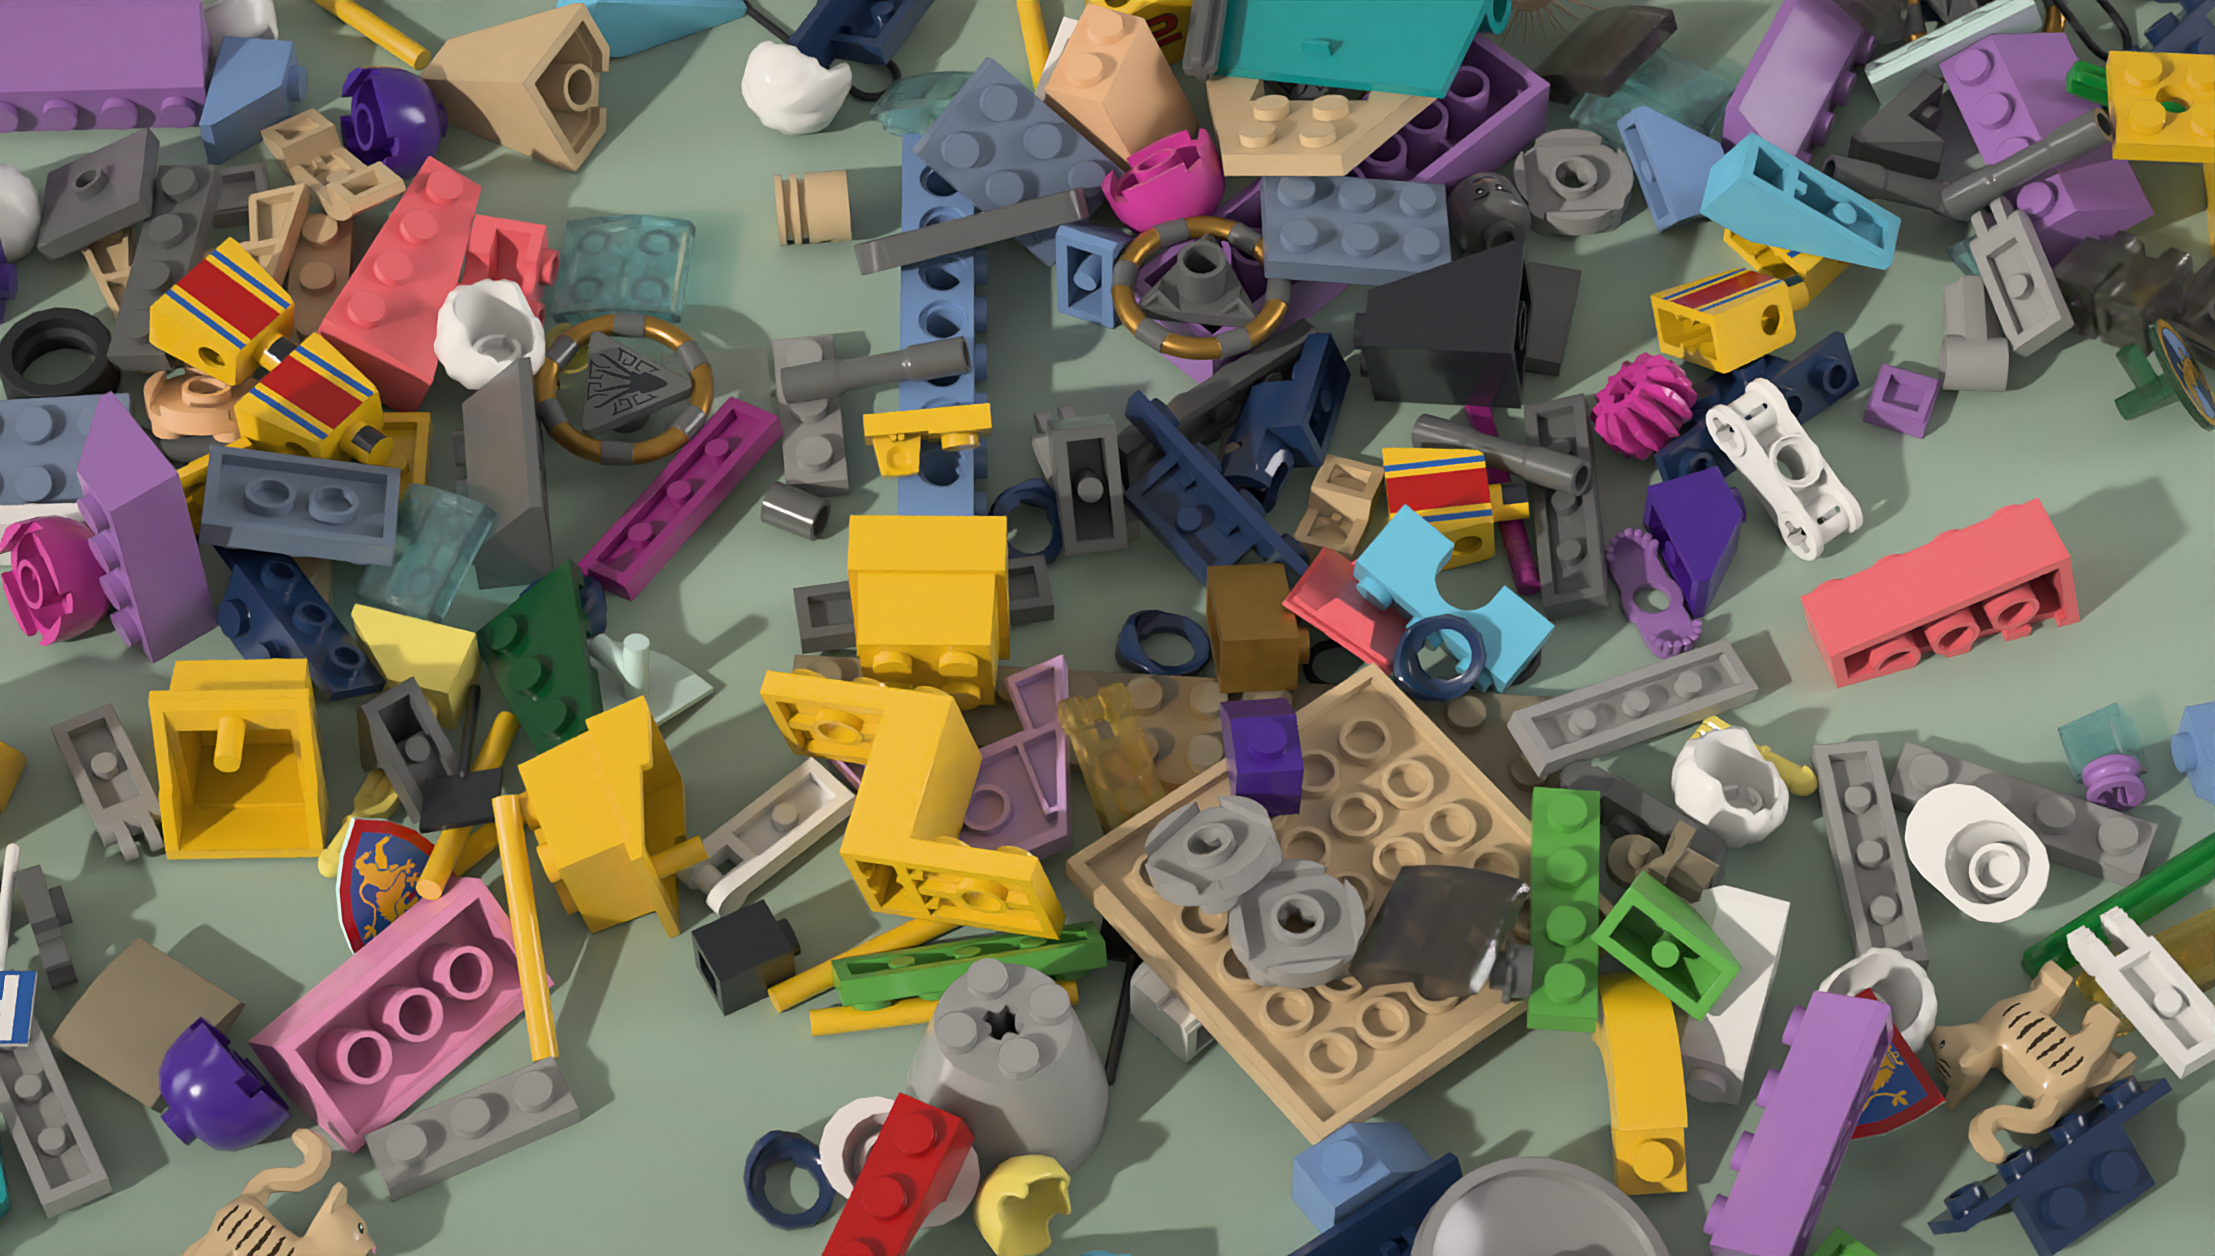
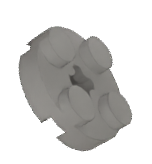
[1512,129,1634,236]
[1144,795,1283,915]
[1228,859,1365,988]

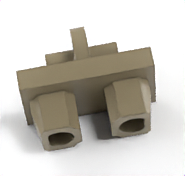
[1605,820,1720,904]

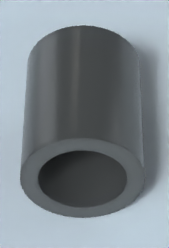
[760,481,831,541]

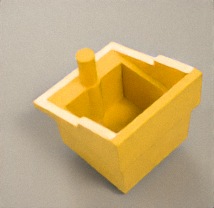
[847,515,1011,711]
[148,658,330,860]
[517,695,709,939]

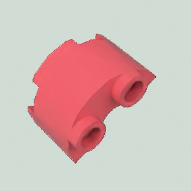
[457,214,560,328]

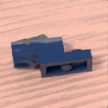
[1218,333,1351,514]

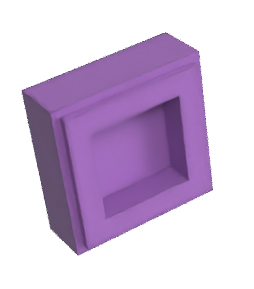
[1863,363,1942,439]

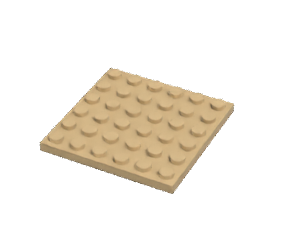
[1065,662,1614,1145]

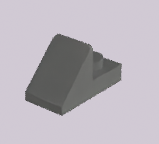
[1848,71,1944,180]
[356,676,459,824]

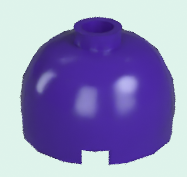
[340,65,448,181]
[159,1016,292,1152]

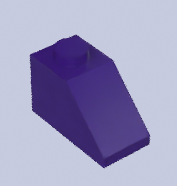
[1643,466,1747,620]
[1220,698,1304,816]

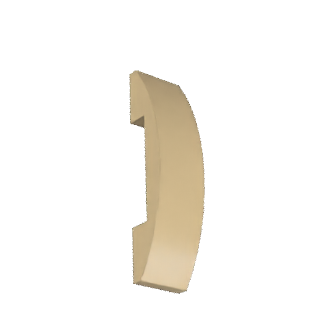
[260,108,406,221]

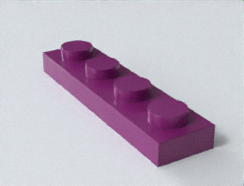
[578,396,784,602]

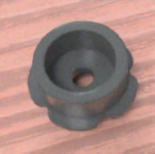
[1489,938,1534,1005]

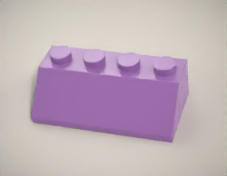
[0,0,216,133]
[1721,0,1878,167]
[1938,32,2155,271]
[76,391,219,664]
[1703,990,1894,1256]

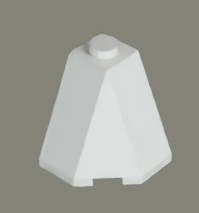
[1671,885,1790,1106]

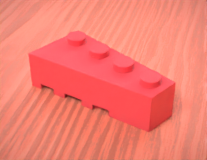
[317,156,482,412]
[1801,498,2080,688]

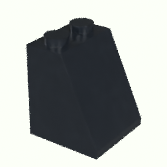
[1353,241,1534,409]

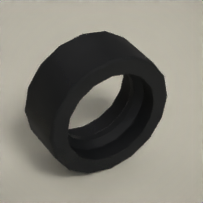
[0,307,121,400]

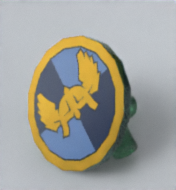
[2115,319,2215,432]

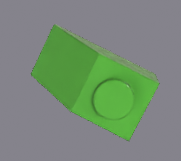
[1590,870,1742,1022]

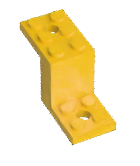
[2106,51,2215,258]
[760,669,1066,940]

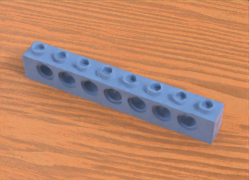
[898,133,988,516]

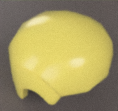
[972,1154,1071,1256]

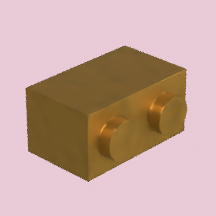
[1205,563,1310,693]

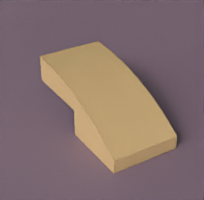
[1293,454,1385,565]

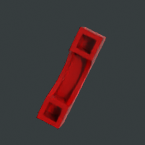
[821,1092,975,1256]

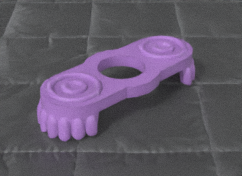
[1605,528,1702,659]

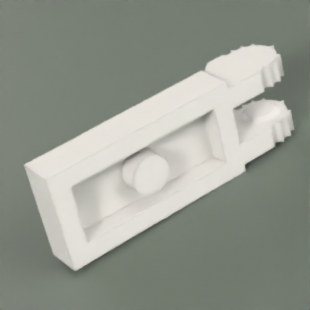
[2066,906,2215,1079]

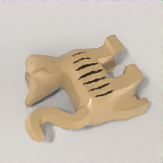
[1928,960,2137,1165]
[182,1129,377,1256]

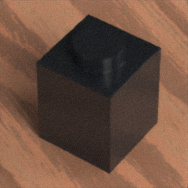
[691,899,801,1017]

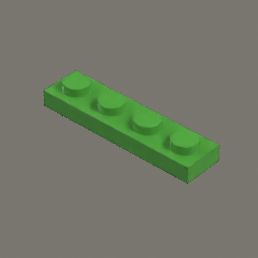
[1527,787,1600,1033]
[831,921,1108,1011]

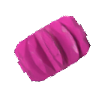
[1590,352,1698,461]

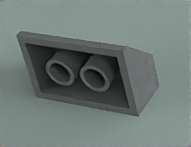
[452,357,554,590]

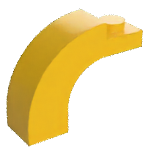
[1592,971,1688,1195]

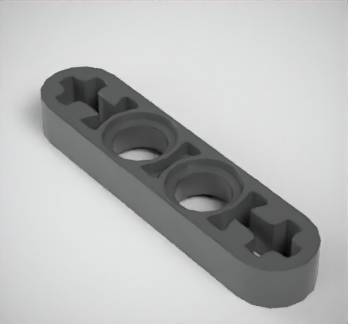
[854,187,1090,276]

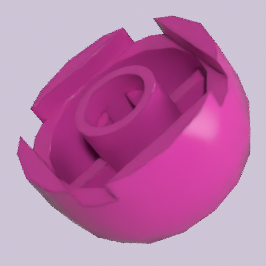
[1101,128,1226,236]
[0,515,111,646]

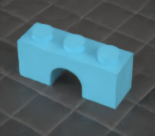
[1353,504,1555,694]

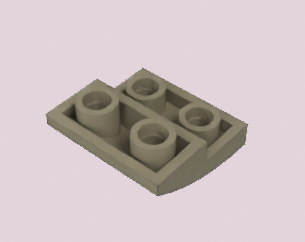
[49,937,246,1114]

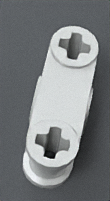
[1706,378,1863,561]

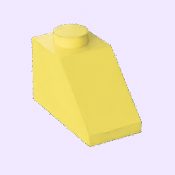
[351,604,483,730]

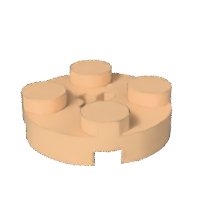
[144,363,265,443]

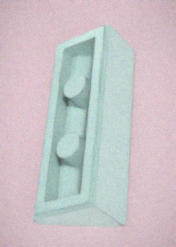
[1863,0,2042,105]

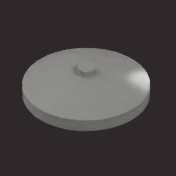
[1411,1156,1670,1256]

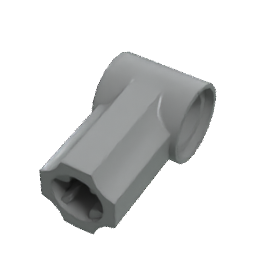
[1939,275,2009,392]

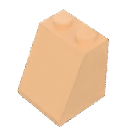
[1045,3,1199,200]

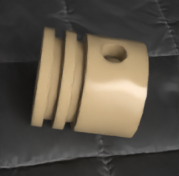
[774,169,852,247]

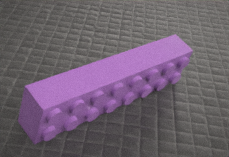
[1134,33,1550,384]

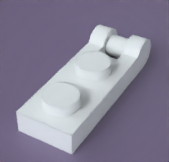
[675,756,856,917]

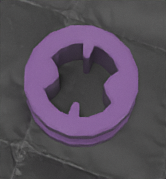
[2082,754,2146,812]

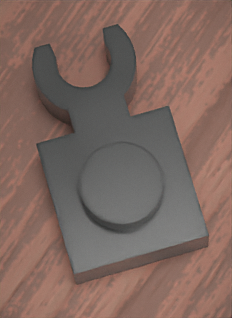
[14,864,78,991]

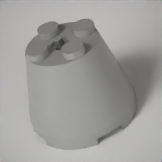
[905,958,1108,1187]

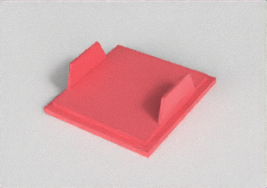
[1282,546,1409,677]

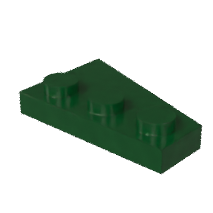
[476,558,604,755]

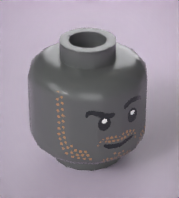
[1446,172,1532,253]

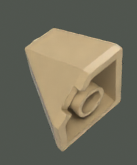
[420,3,610,172]

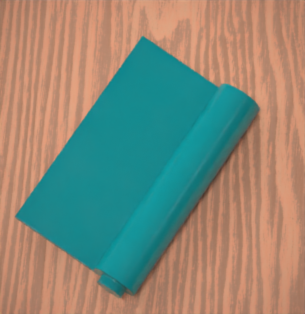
[1181,0,1512,99]

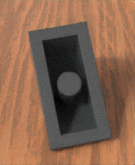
[1047,414,1128,556]

